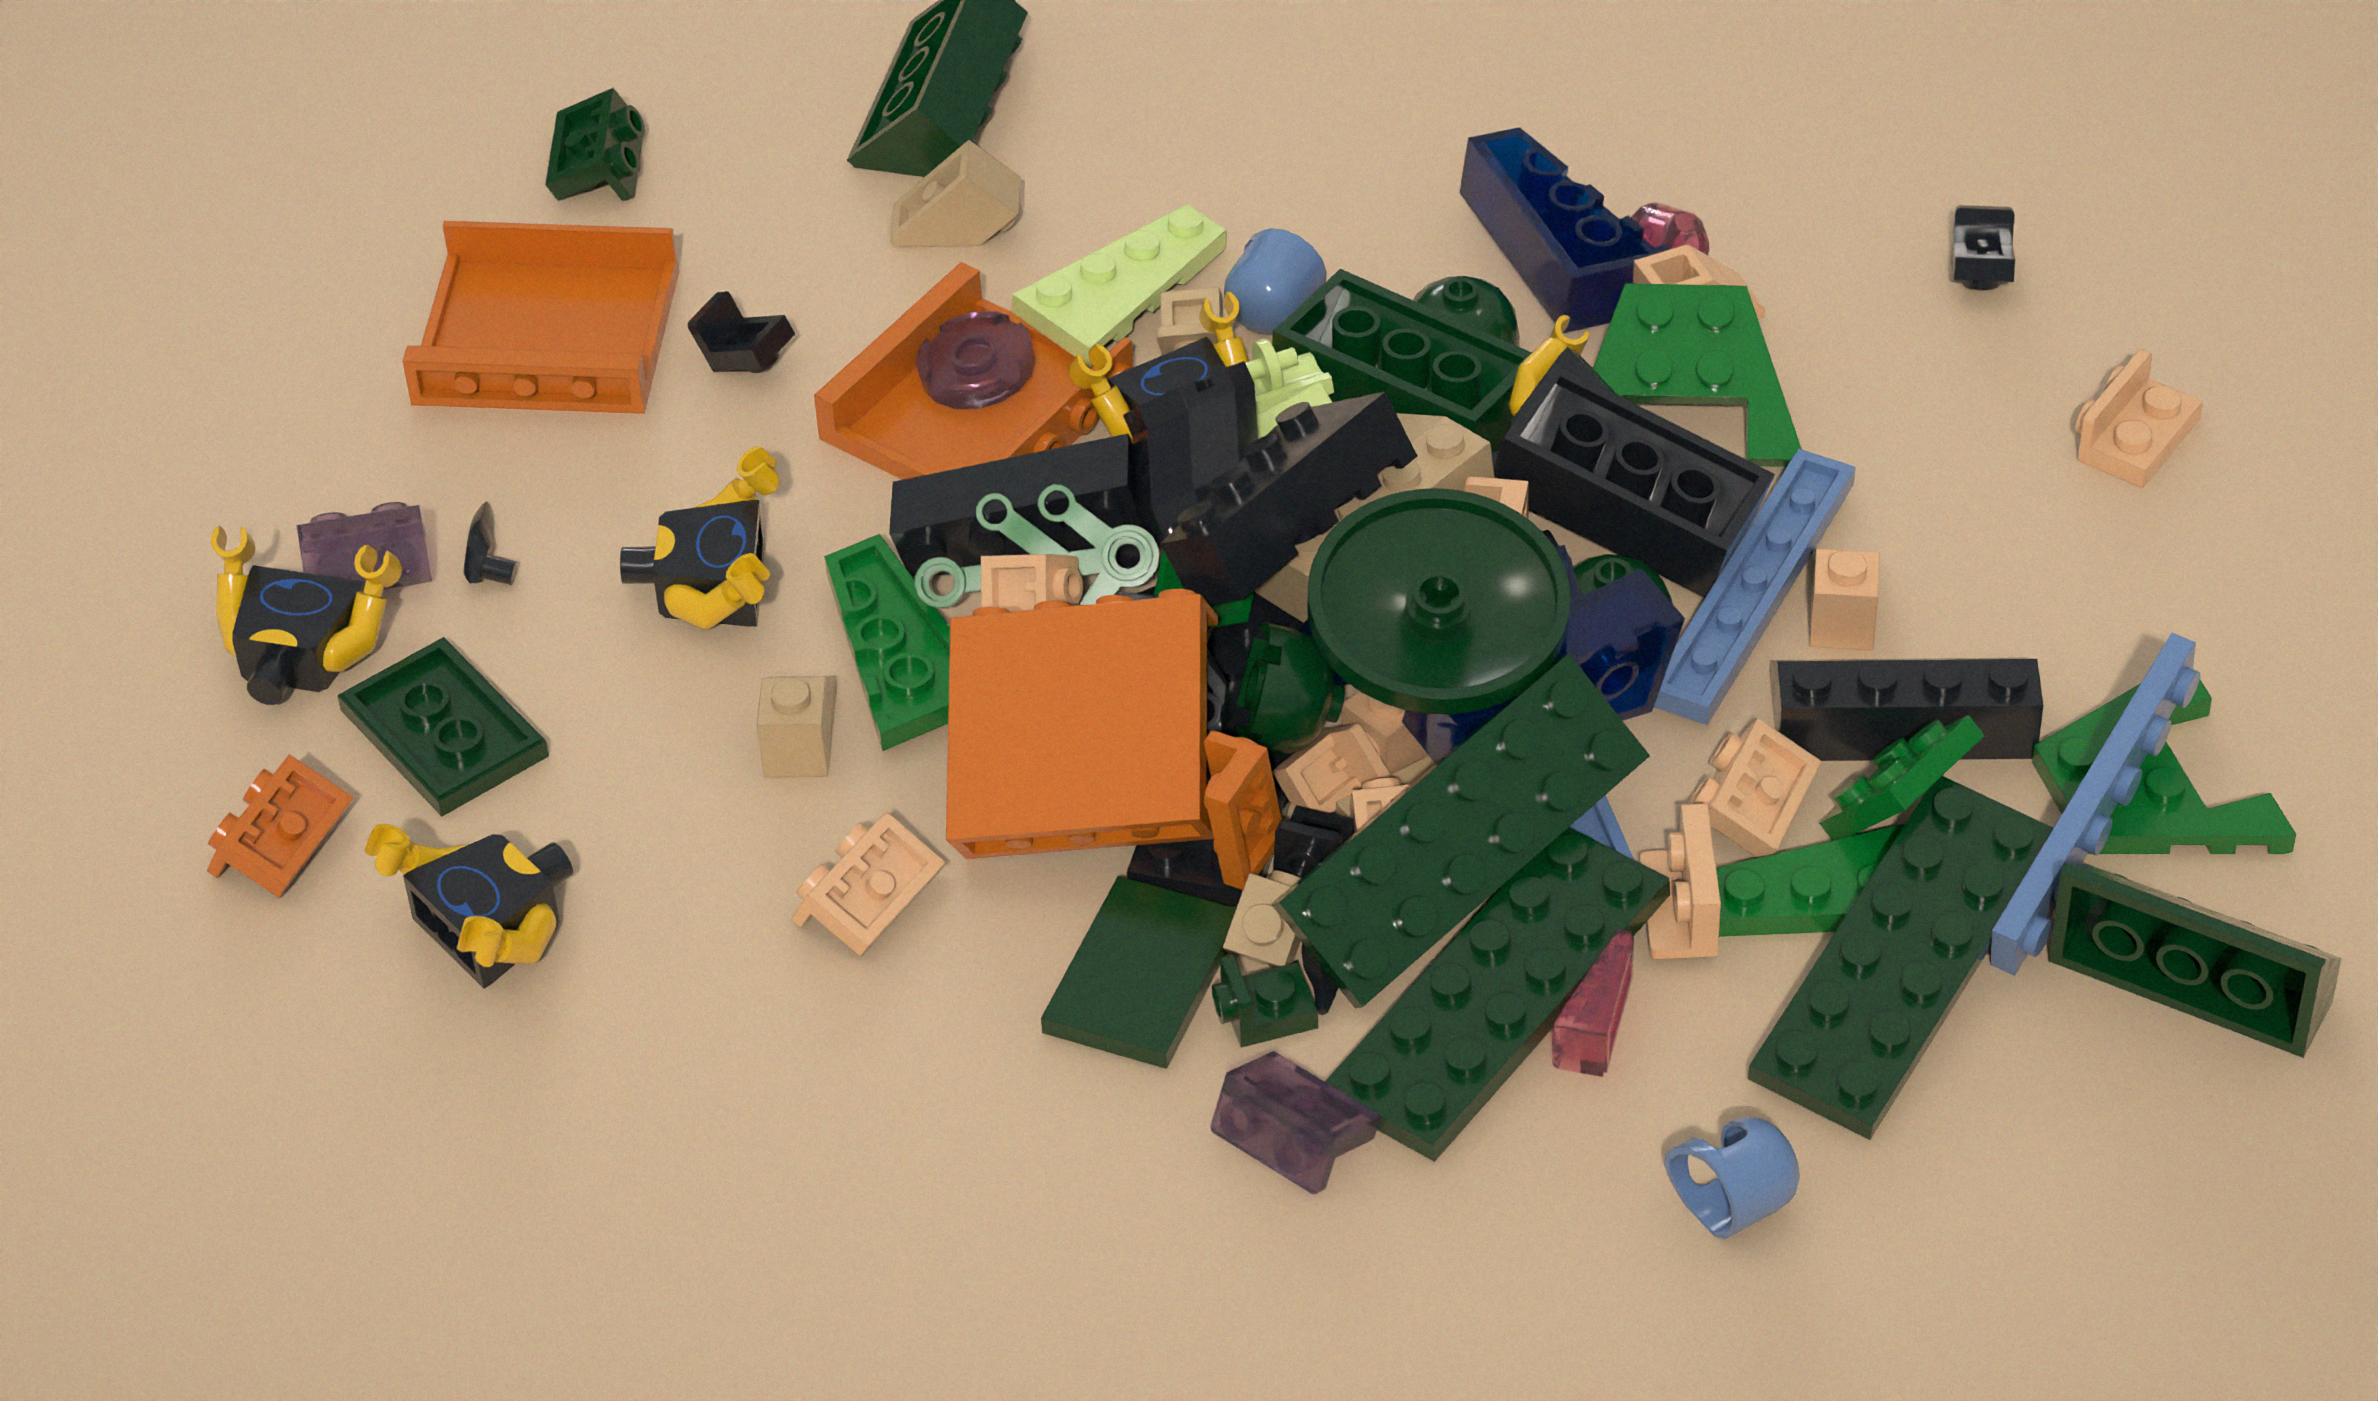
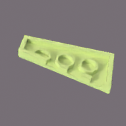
[1012,204,1226,367]

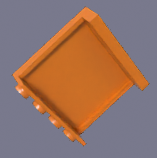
[402,221,679,414]
[814,262,1133,480]
[946,589,1218,859]

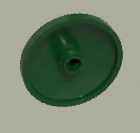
[1307,488,1571,715]

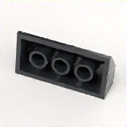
[1493,364,1775,598]
[1770,657,2044,761]

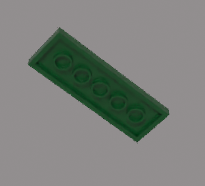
[1271,653,1650,1009]
[1748,776,2054,1140]
[1322,827,1670,1162]

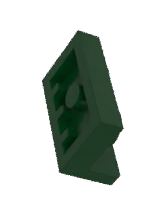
[545,88,645,201]

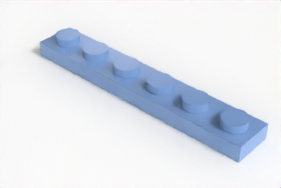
[1649,449,1855,725]
[1991,633,2200,976]

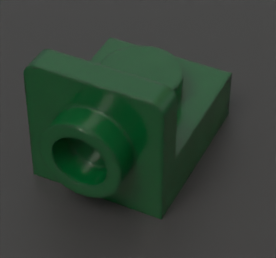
[1211,954,1318,1048]

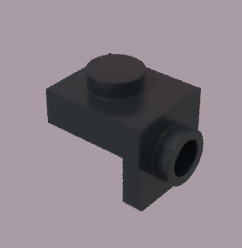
[1951,205,2015,289]
[688,291,795,373]
[1273,805,1355,879]

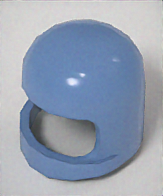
[1224,228,1327,335]
[1664,1117,1800,1239]

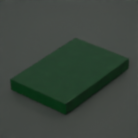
[337,637,549,817]
[1041,876,1237,1069]

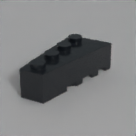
[1160,392,1418,606]
[889,433,1163,576]

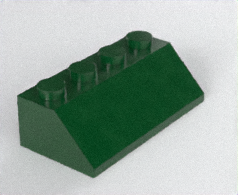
[847,0,1028,177]
[1272,269,1532,452]
[2048,863,2342,1058]

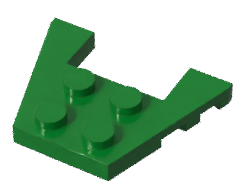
[1593,283,1802,467]
[2032,668,2296,854]

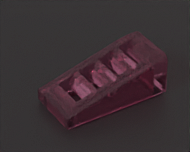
[1552,930,1634,1077]

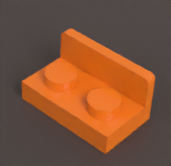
[1204,731,1282,890]
[207,754,354,898]

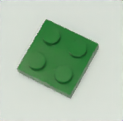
[1819,715,1985,840]

